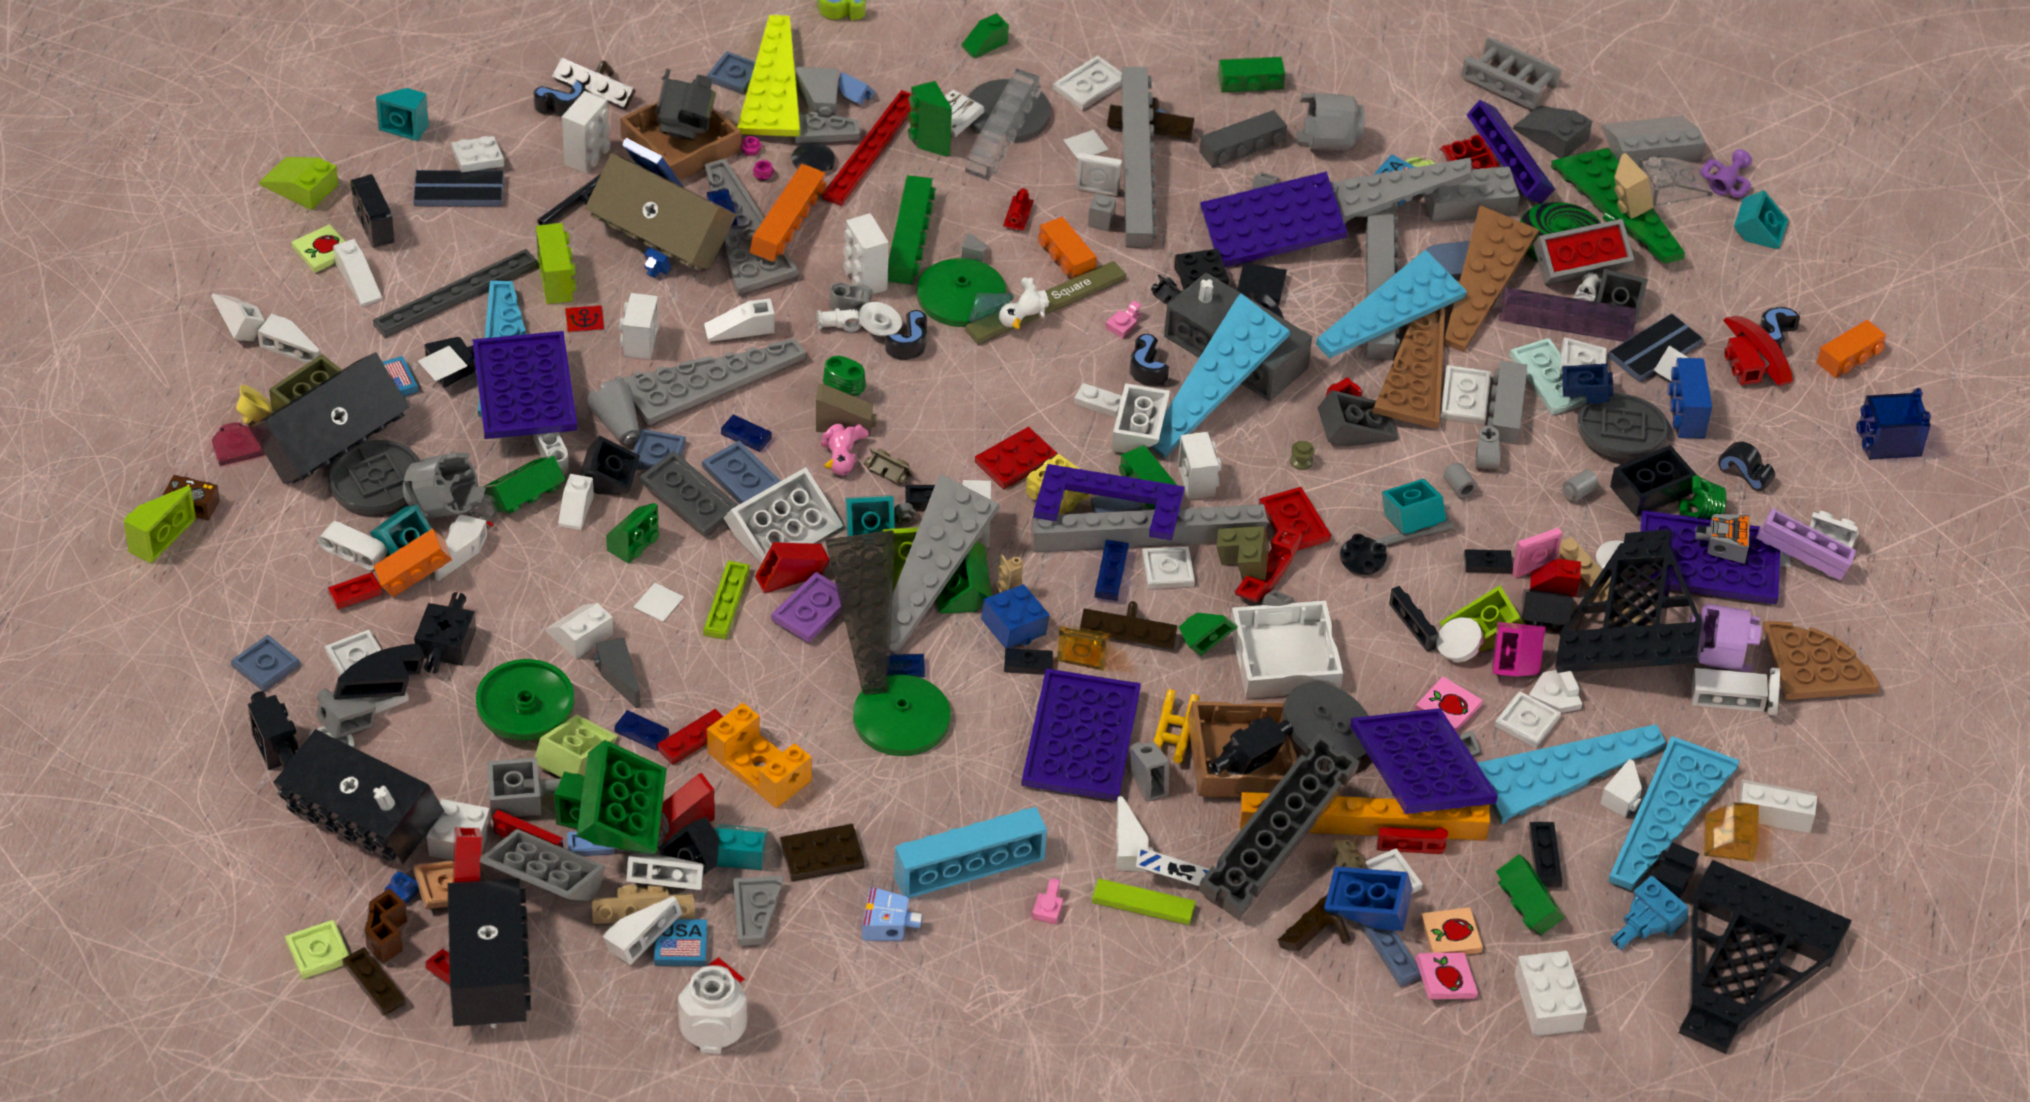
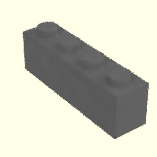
[1199,110,1287,167]

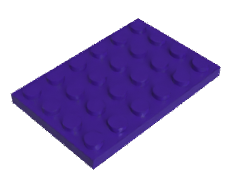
[1200,171,1348,267]
[472,331,578,439]
[1639,510,1780,605]
[1021,668,1141,801]
[1350,708,1498,814]

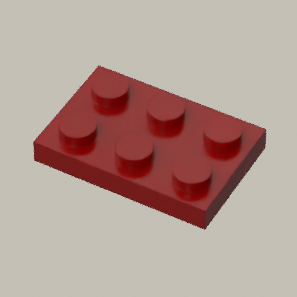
[975,426,1058,490]
[1259,487,1331,551]

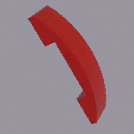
[1723,315,1793,386]
[1235,526,1303,602]

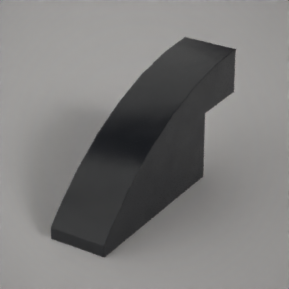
[333,643,425,700]

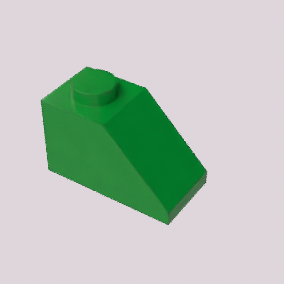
[962,13,1009,59]
[1178,612,1238,656]

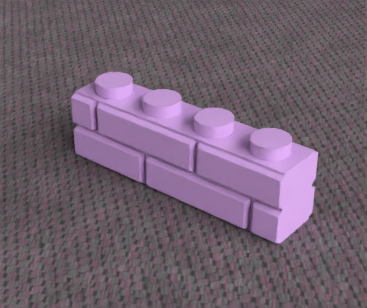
[1756,508,1856,580]

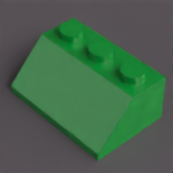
[908,81,952,157]
[483,455,566,514]
[937,541,992,614]

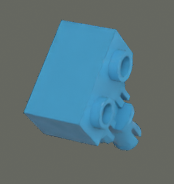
[1610,875,1688,950]

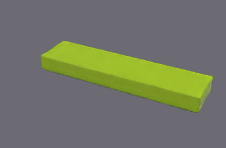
[703,560,750,640]
[1092,878,1196,925]

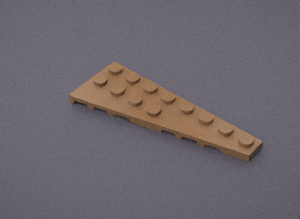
[1444,205,1539,353]
[1372,307,1445,429]

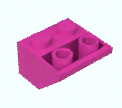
[1492,622,1545,676]

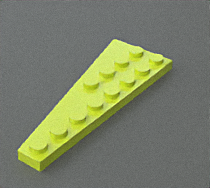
[737,15,801,137]

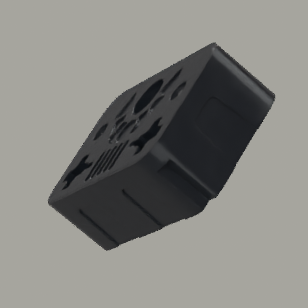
[350,174,394,248]

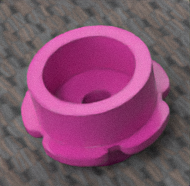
[740,136,762,156]
[753,160,774,180]

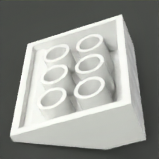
[724,467,844,564]

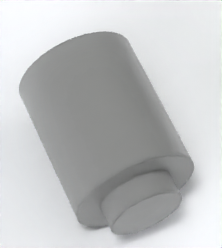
[1443,463,1477,498]
[1563,469,1599,502]

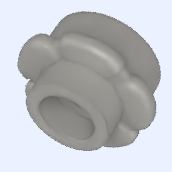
[894,503,916,523]

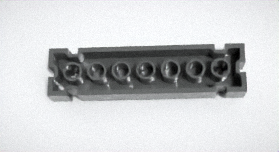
[1198,733,1359,920]

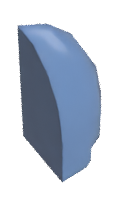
[839,72,876,104]

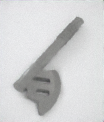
[1376,505,1453,546]

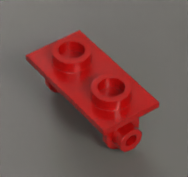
[1003,188,1034,231]

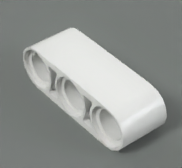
[533,432,569,475]
[317,521,388,571]

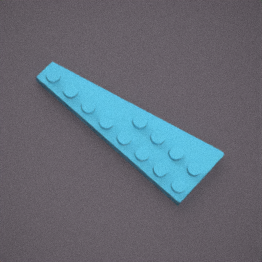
[1316,250,1467,359]
[1151,294,1290,458]
[1477,724,1666,824]
[1608,736,1740,890]

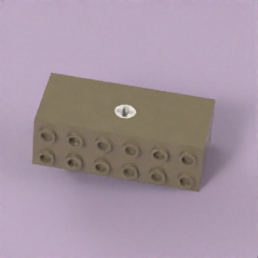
[585,153,737,271]

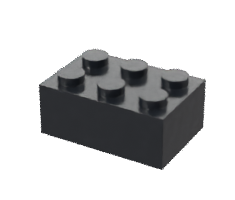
[1610,445,1697,517]

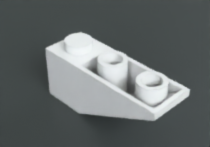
[211,293,265,342]
[704,298,775,342]
[435,514,487,581]

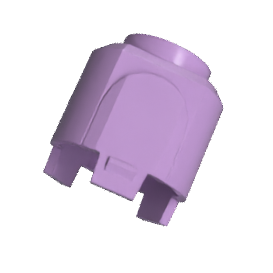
[1690,604,1762,673]

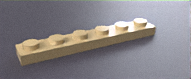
[1558,537,1652,627]

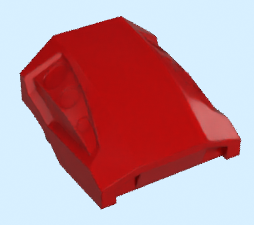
[1440,134,1499,170]

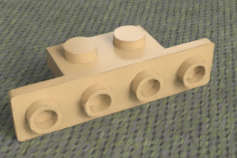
[592,884,695,924]

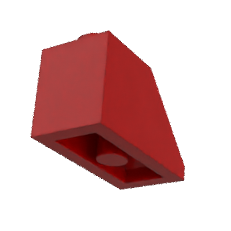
[1530,558,1581,597]

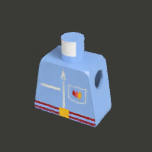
[862,887,922,941]

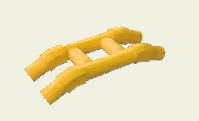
[1153,689,1200,763]

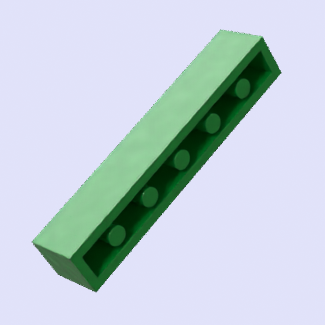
[888,175,936,285]

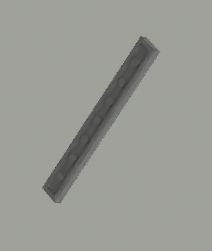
[373,249,538,338]

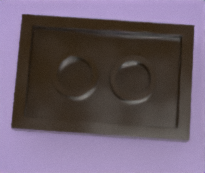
[780,823,865,882]

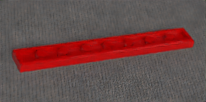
[822,90,911,206]

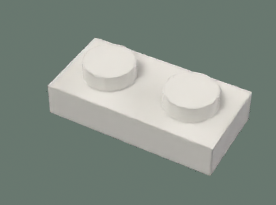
[1074,383,1122,418]

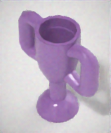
[1700,149,1752,199]

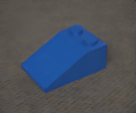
[1324,867,1413,931]

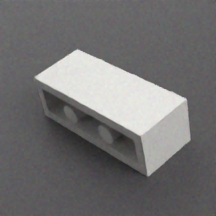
[1691,668,1768,712]

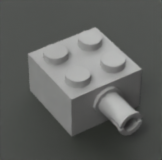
[487,757,561,819]

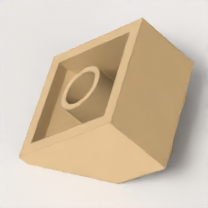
[1614,153,1654,219]

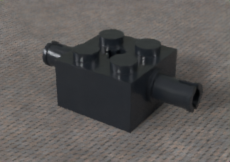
[414,592,476,674]
[247,691,299,770]
[1209,716,1293,775]

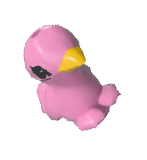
[820,424,869,476]

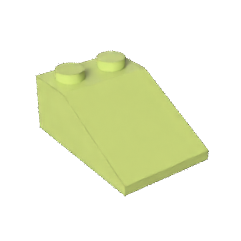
[535,715,618,778]

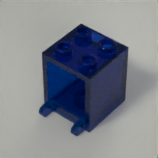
[1856,388,1931,460]

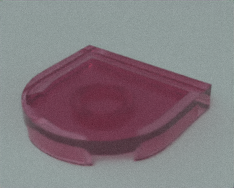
[212,422,265,466]

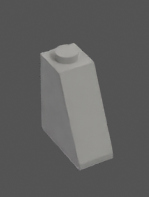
[796,67,839,118]

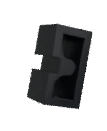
[1651,842,1700,900]

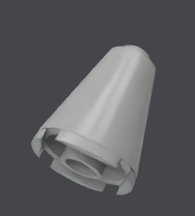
[587,379,640,445]

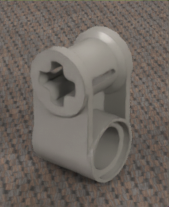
[829,283,873,312]
[1475,426,1501,469]

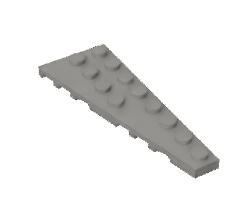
[705,158,798,295]
[1330,158,1473,224]
[615,338,806,426]
[875,474,1000,656]

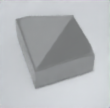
[962,233,989,262]

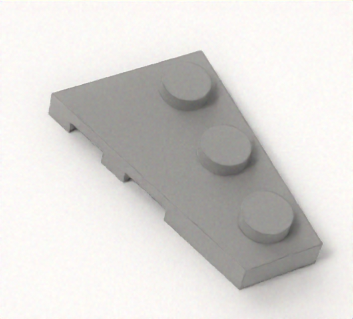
[795,110,860,143]
[733,876,784,946]

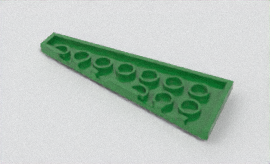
[1551,147,1685,264]

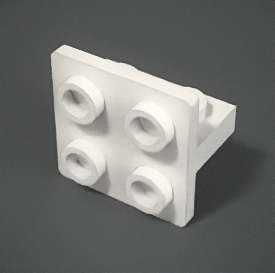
[1810,511,1859,548]

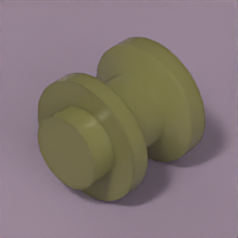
[1290,441,1315,470]

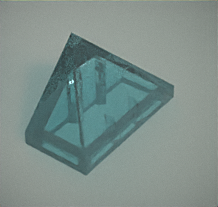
[969,293,1014,323]

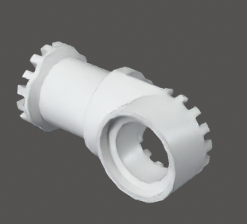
[1572,272,1602,315]
[816,308,862,332]

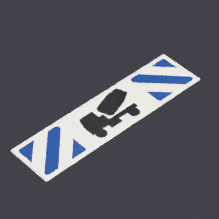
[1136,847,1209,886]

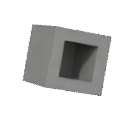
[1088,193,1116,232]

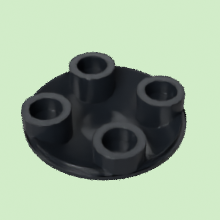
[792,143,835,172]
[1340,534,1387,575]

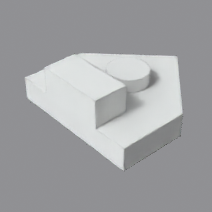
[1529,670,1582,713]

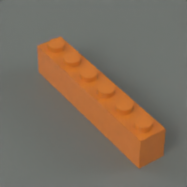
[750,163,826,262]

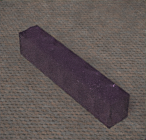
[1499,287,1637,342]

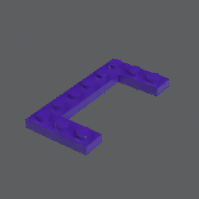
[1033,464,1185,541]

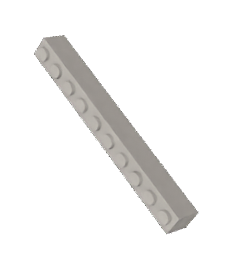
[1121,67,1157,247]
[1365,202,1399,360]
[1031,504,1267,552]

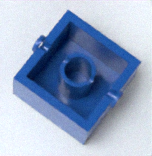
[981,584,1050,648]

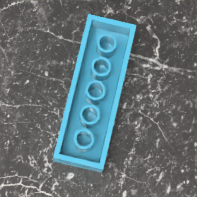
[894,807,1047,898]

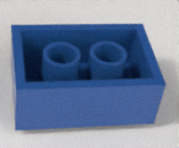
[1667,358,1712,439]

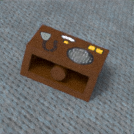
[163,475,220,521]

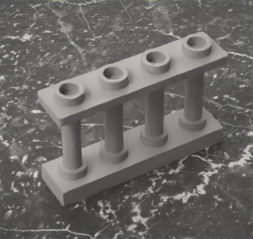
[1461,37,1562,110]

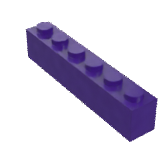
[1466,100,1555,204]

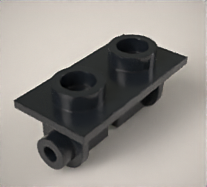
[1151,274,1185,305]

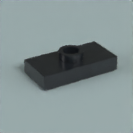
[1464,549,1513,573]
[1004,648,1053,674]

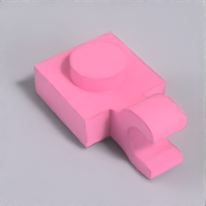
[1106,300,1142,339]
[1032,878,1063,924]

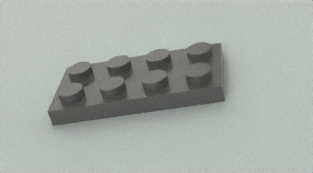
[640,451,738,537]

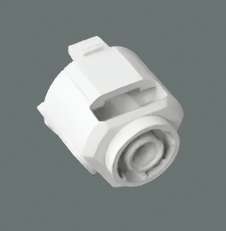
[678,966,747,1054]

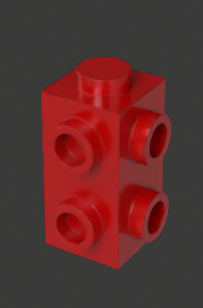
[1724,336,1766,385]

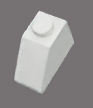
[558,474,594,530]
[1600,759,1642,818]

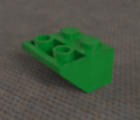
[606,503,659,564]

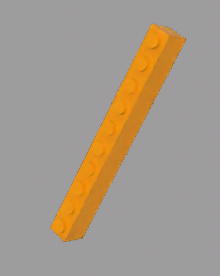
[1239,792,1490,841]

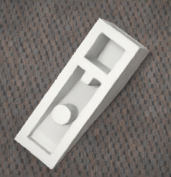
[333,239,382,307]
[258,314,320,364]
[1116,797,1153,872]
[626,852,704,890]
[603,896,683,965]

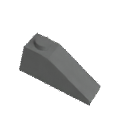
[593,638,640,708]

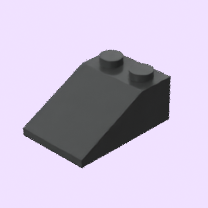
[1513,106,1592,158]
[1317,390,1398,446]

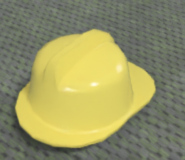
[236,385,273,424]

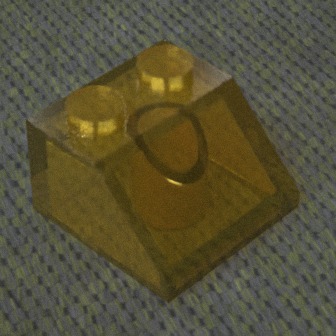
[1057,625,1111,671]
[1704,802,1759,862]

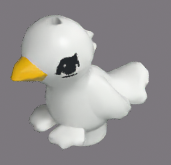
[999,277,1049,329]

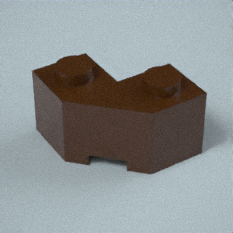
[365,888,408,964]

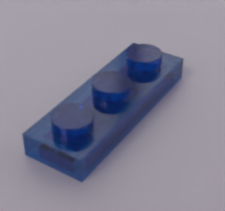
[1094,539,1129,601]

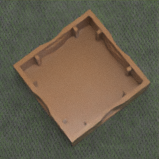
[620,102,741,181]
[1187,701,1297,797]

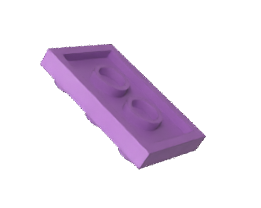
[771,572,853,643]

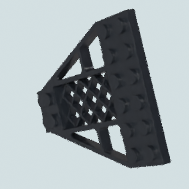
[1555,529,1706,673]
[1679,859,1852,1054]

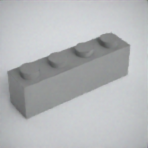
[1487,361,1528,444]

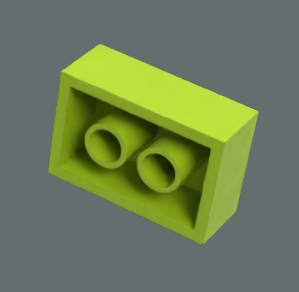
[536,223,576,304]

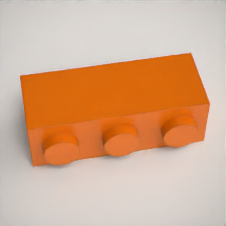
[1038,216,1097,279]
[1816,319,1886,378]
[374,528,453,597]

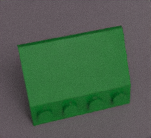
[577,739,667,854]

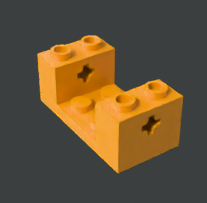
[707,702,812,808]

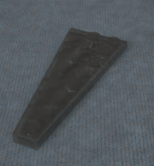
[826,530,895,695]

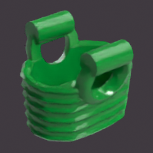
[823,355,866,396]
[1679,475,1726,520]

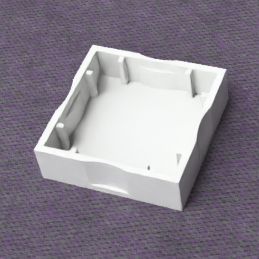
[1231,601,1343,699]

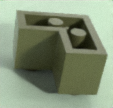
[1216,526,1269,581]

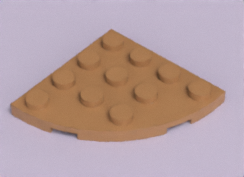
[1762,621,1880,700]

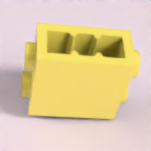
[1026,454,1091,515]

